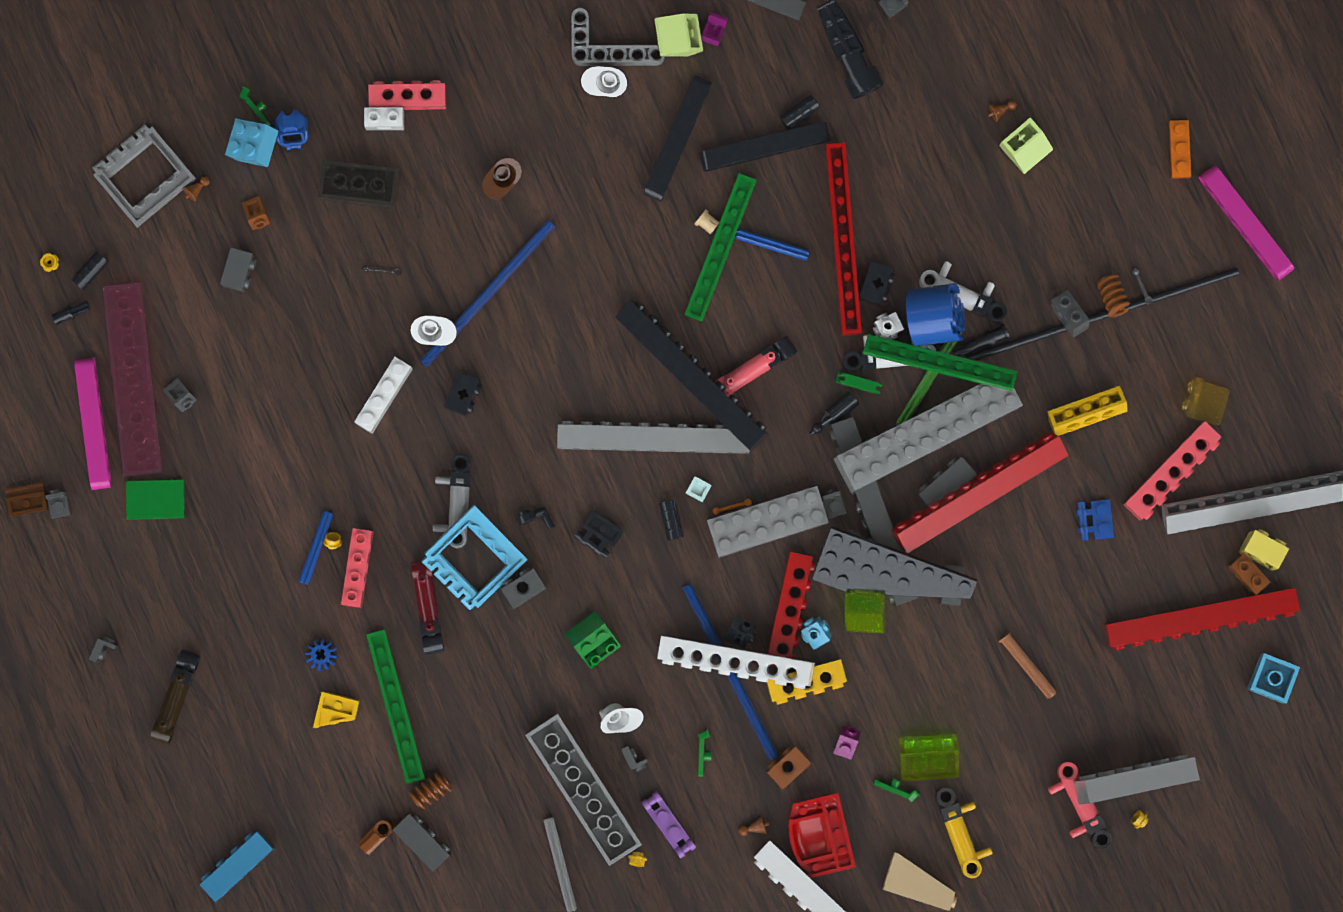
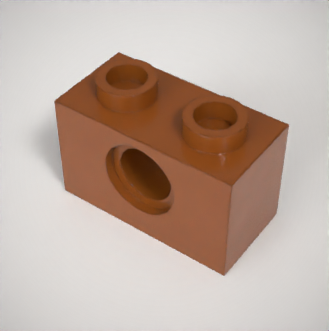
[1227,553,1270,596]
[766,746,811,790]

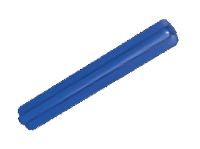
[736,229,809,260]
[299,511,333,585]

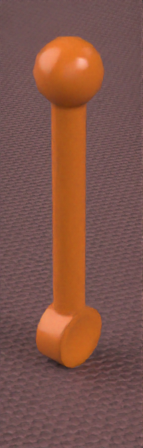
[713,499,752,515]

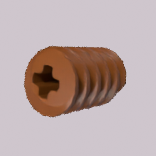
[1097,274,1130,317]
[408,770,452,809]

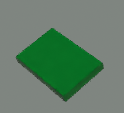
[126,480,185,520]

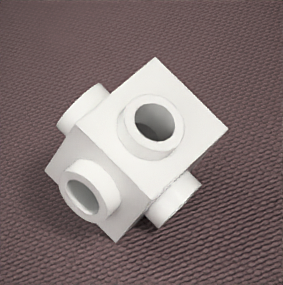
[873,312,904,340]

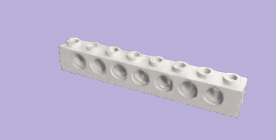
[657,636,815,689]

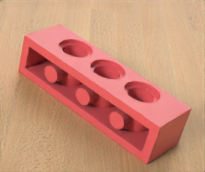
[368,80,446,110]
[341,528,374,608]

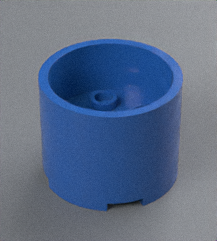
[906,283,965,346]

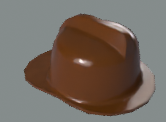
[482,158,522,199]

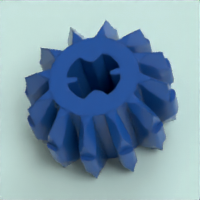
[305,638,338,671]

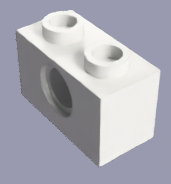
[364,107,404,130]

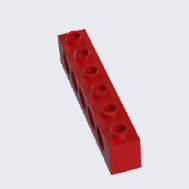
[767,552,815,668]

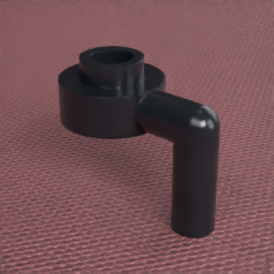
[516,508,555,530]

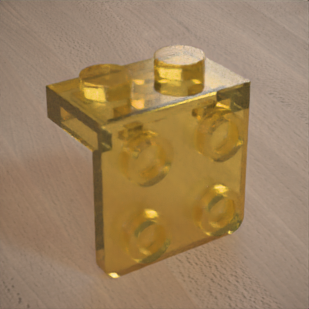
[1182,377,1230,426]

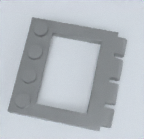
[92,124,196,228]

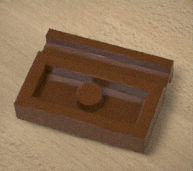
[4,483,48,517]

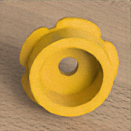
[40,253,59,272]
[323,532,342,549]
[1131,810,1148,829]
[628,852,647,867]

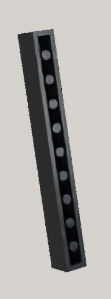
[615,300,769,450]

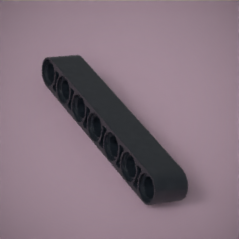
[643,75,712,202]
[699,122,831,172]

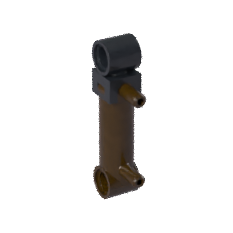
[150,649,201,745]

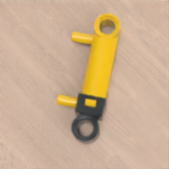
[935,787,992,878]

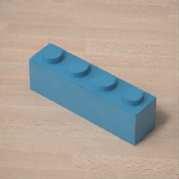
[200,831,275,902]

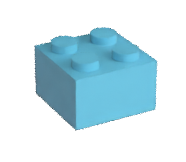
[225,119,278,167]
[1247,653,1300,704]

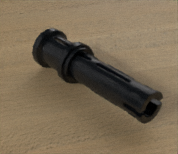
[952,324,1010,358]

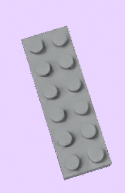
[707,486,829,558]
[1074,755,1200,805]

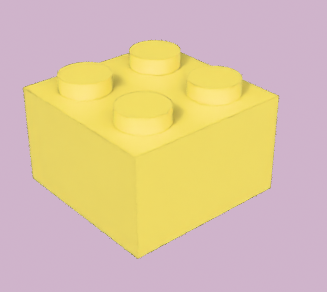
[1238,529,1289,571]

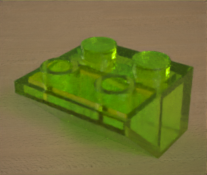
[844,593,886,633]

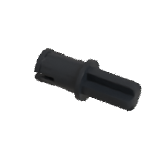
[52,301,91,325]

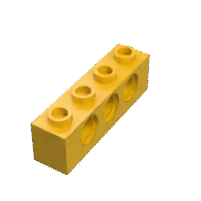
[1047,386,1127,436]
[767,659,847,705]

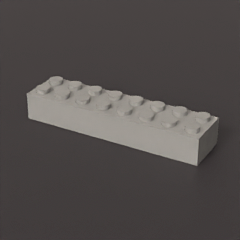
[525,714,642,866]

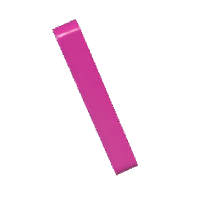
[1199,165,1294,281]
[74,357,112,490]

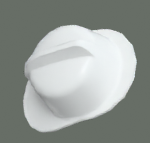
[581,66,627,97]
[411,315,457,346]
[599,703,643,733]

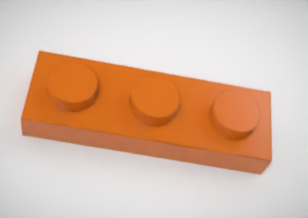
[1169,120,1191,178]

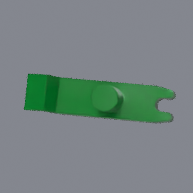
[239,86,270,126]
[835,371,882,394]
[698,729,712,777]
[873,778,920,802]

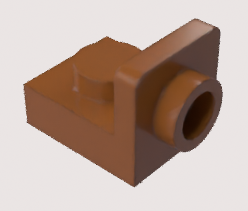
[242,196,270,230]

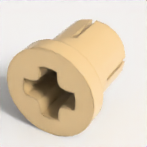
[694,209,719,234]

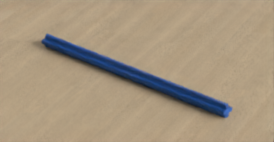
[420,220,555,366]
[682,584,778,760]

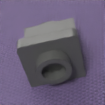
[878,0,909,19]
[163,378,197,412]
[45,489,71,519]
[821,489,847,520]
[89,636,118,663]
[621,746,648,772]

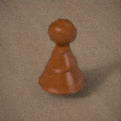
[988,100,1017,122]
[183,176,210,202]
[739,816,769,836]

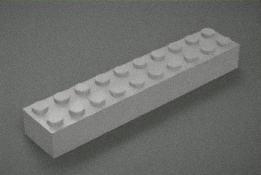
[834,384,1023,493]

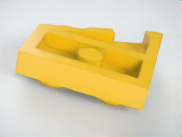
[313,691,360,728]

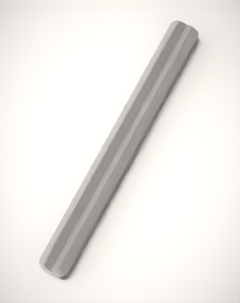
[544,817,577,912]

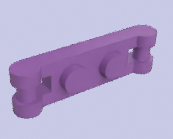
[641,791,696,859]

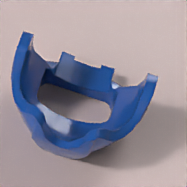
[274,109,309,151]

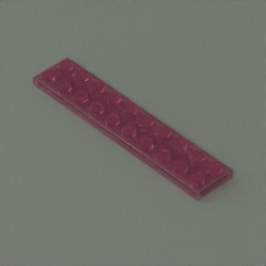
[103,282,163,477]

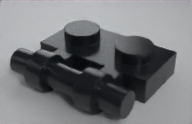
[575,510,624,558]

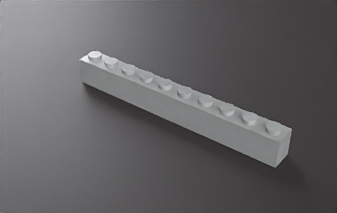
[557,421,750,454]
[1162,471,1343,534]

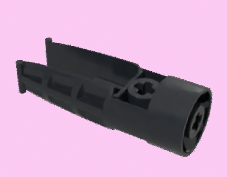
[817,0,884,99]

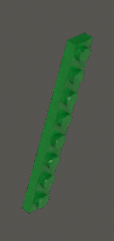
[684,173,757,322]
[863,334,1018,391]
[366,630,425,784]

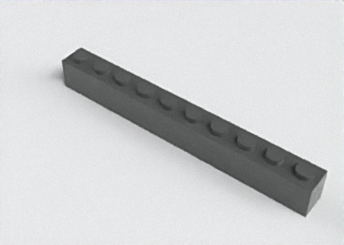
[829,417,918,606]

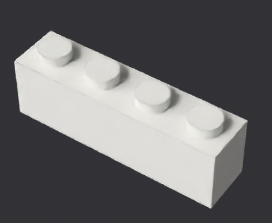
[354,357,412,434]

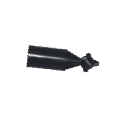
[809,391,859,435]

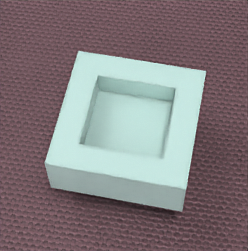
[686,477,712,503]

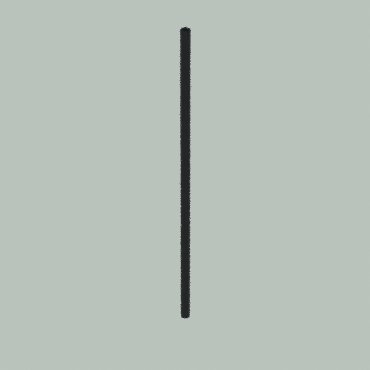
[965,268,1239,361]

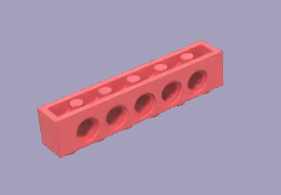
[1123,421,1221,521]

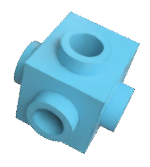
[801,616,832,650]

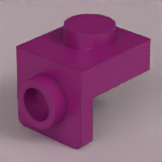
[701,12,728,46]
[833,726,861,760]

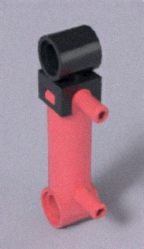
[716,336,798,395]
[1048,762,1112,849]

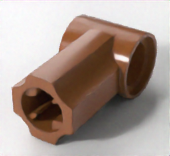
[357,819,393,855]

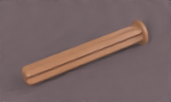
[998,632,1056,699]

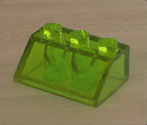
[899,734,959,781]

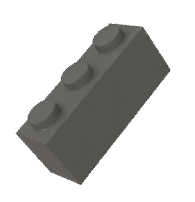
[918,457,977,508]
[393,813,450,872]

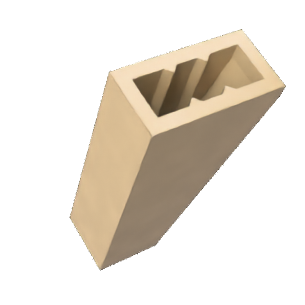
[882,852,957,911]

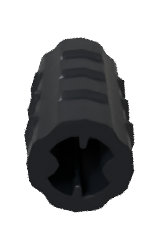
[780,95,820,130]
[71,251,109,291]
[659,500,684,541]

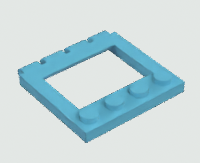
[422,505,527,610]

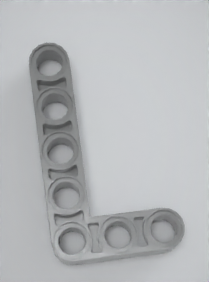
[571,8,665,66]

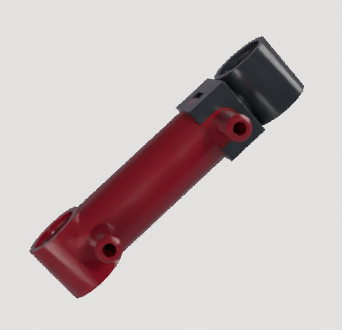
[411,560,444,655]

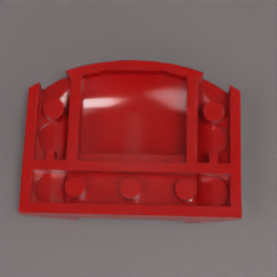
[788,792,856,878]

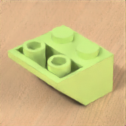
[655,14,703,57]
[999,118,1053,174]

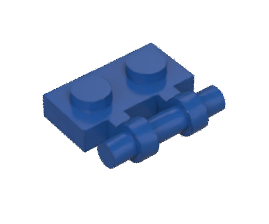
[1076,500,1114,541]

